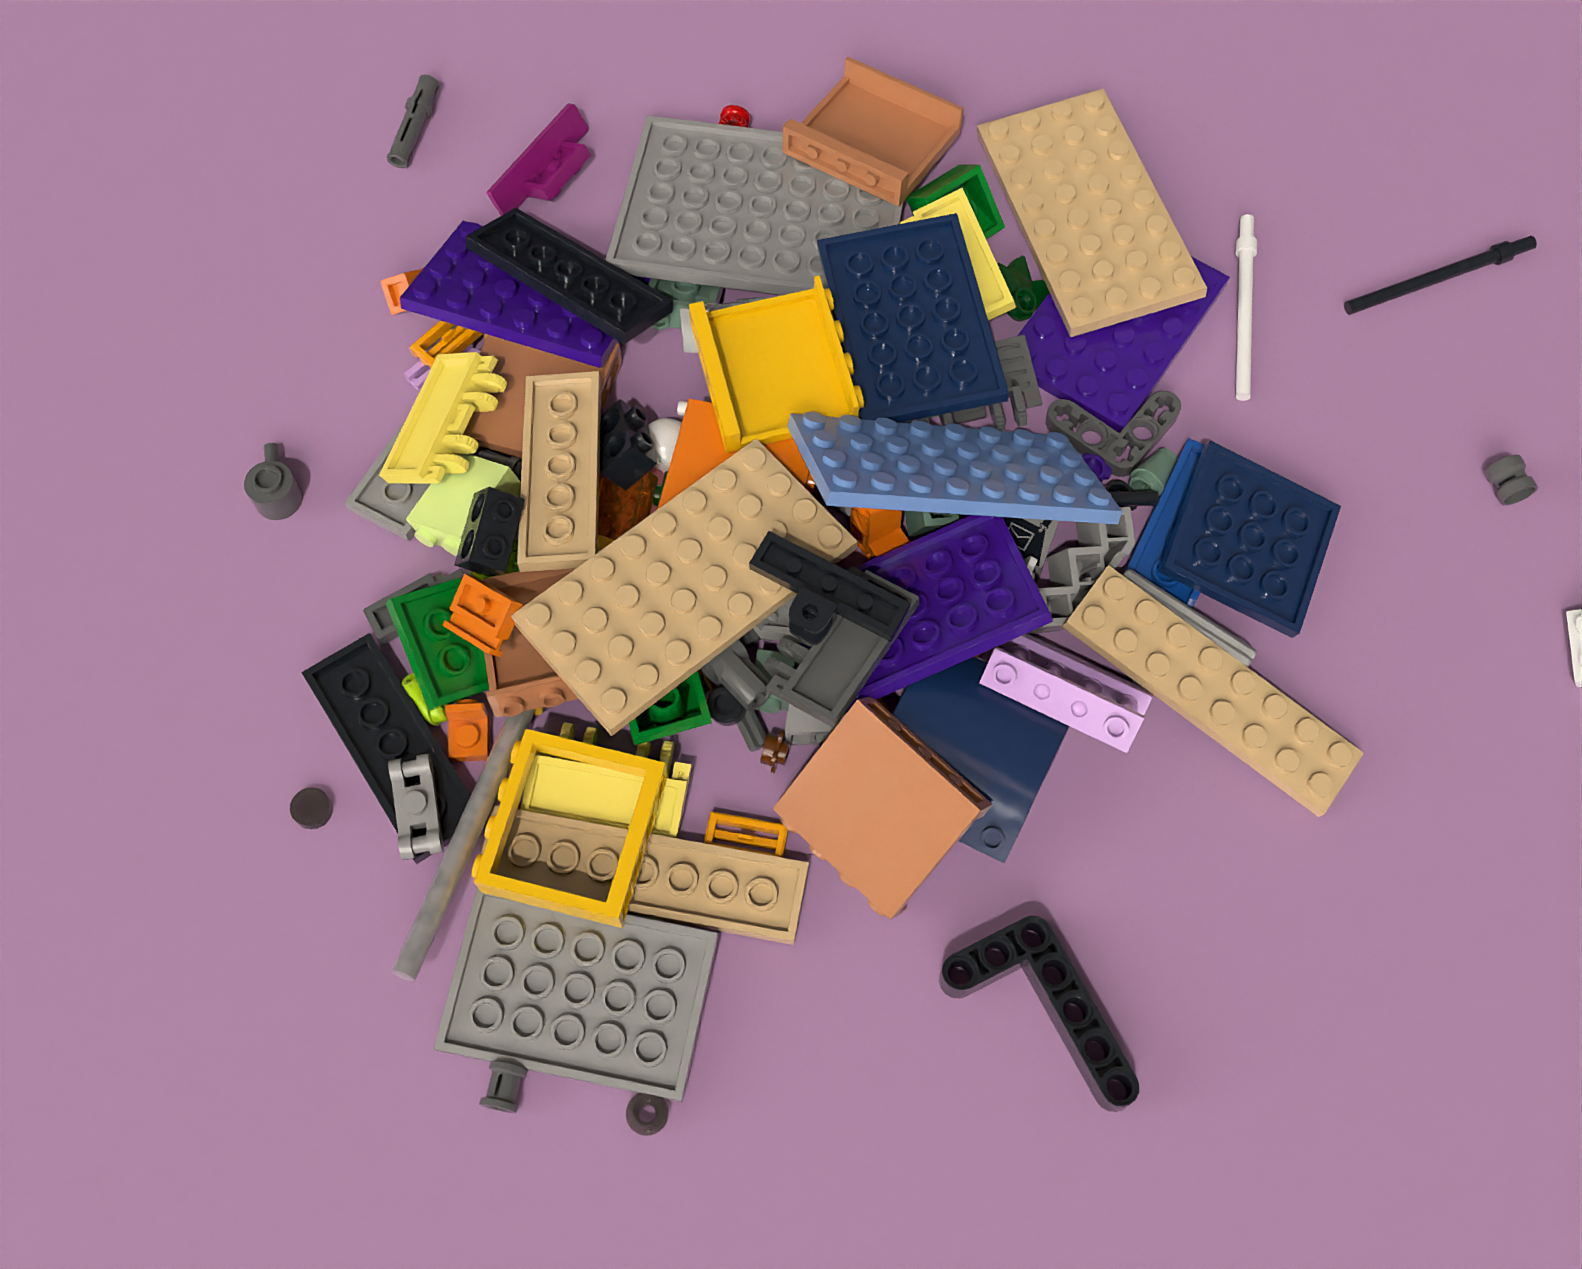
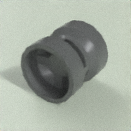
[1485,455,1538,505]

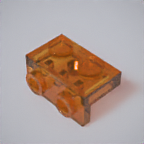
[598,471,658,541]

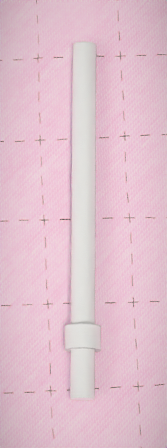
[1236,214,1257,401]

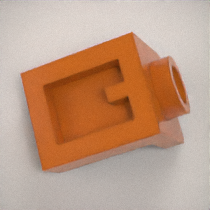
[445,699,490,763]

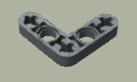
[1045,391,1181,477]

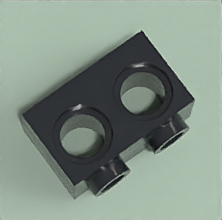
[599,399,657,490]
[454,487,525,577]

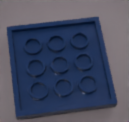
[1158,440,1341,638]

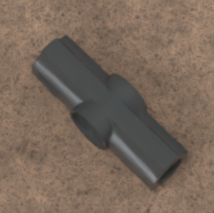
[701,639,771,711]

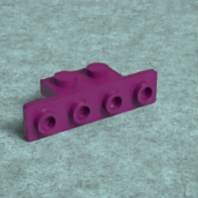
[487,103,591,216]

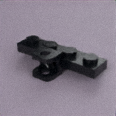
[749,531,911,645]

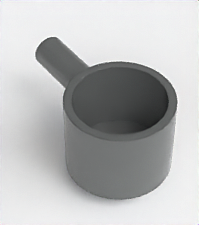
[244,443,303,520]

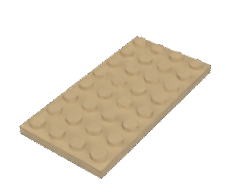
[977,88,1207,337]
[511,439,858,736]

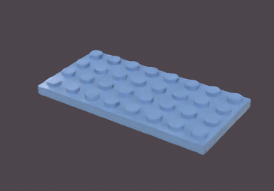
[787,412,1123,524]

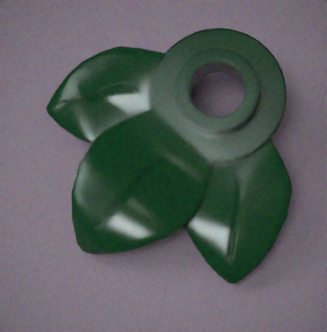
[997,255,1049,322]

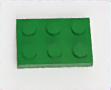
[386,578,490,711]

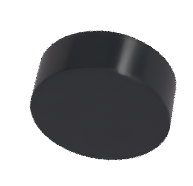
[707,685,747,726]

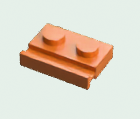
[443,574,523,657]

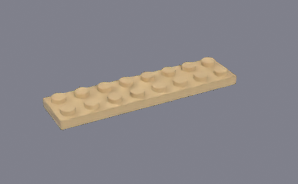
[1062,565,1364,817]
[474,805,809,945]

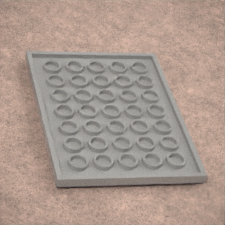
[606,115,904,295]

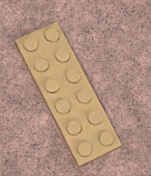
[517,371,601,572]

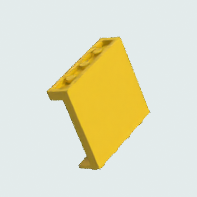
[689,275,864,453]

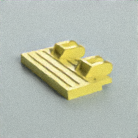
[900,188,1016,321]
[379,352,508,483]
[520,722,692,838]

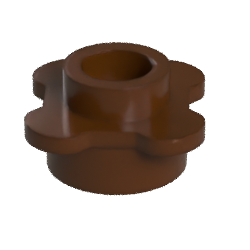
[760,730,791,773]

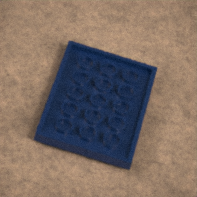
[817,213,1009,422]

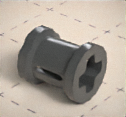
[479,1061,528,1113]

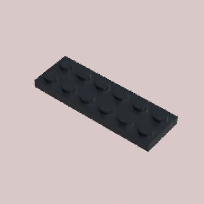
[465,208,673,344]
[301,633,471,864]

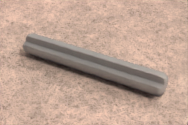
[1123,569,1257,667]

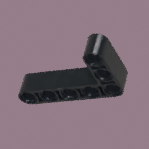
[939,916,1139,1112]

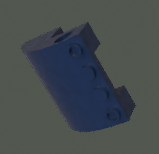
[893,656,1070,863]

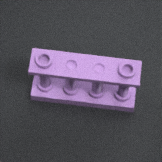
[979,633,1153,753]

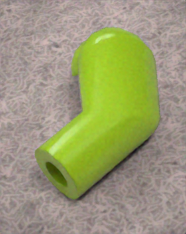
[401,673,448,726]

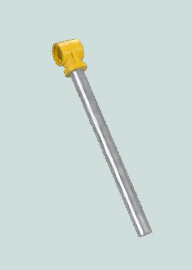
[392,707,545,981]

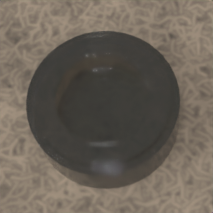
[290,787,333,830]

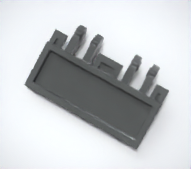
[900,335,1043,431]
[763,566,919,729]

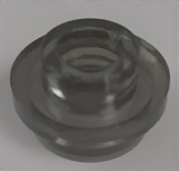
[626,1093,669,1136]

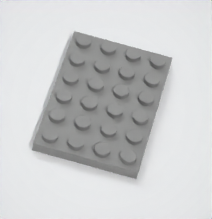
[434,887,718,1102]

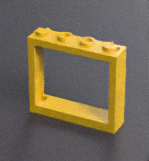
[472,729,668,928]

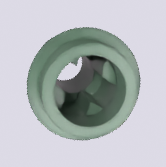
[1129,448,1177,496]

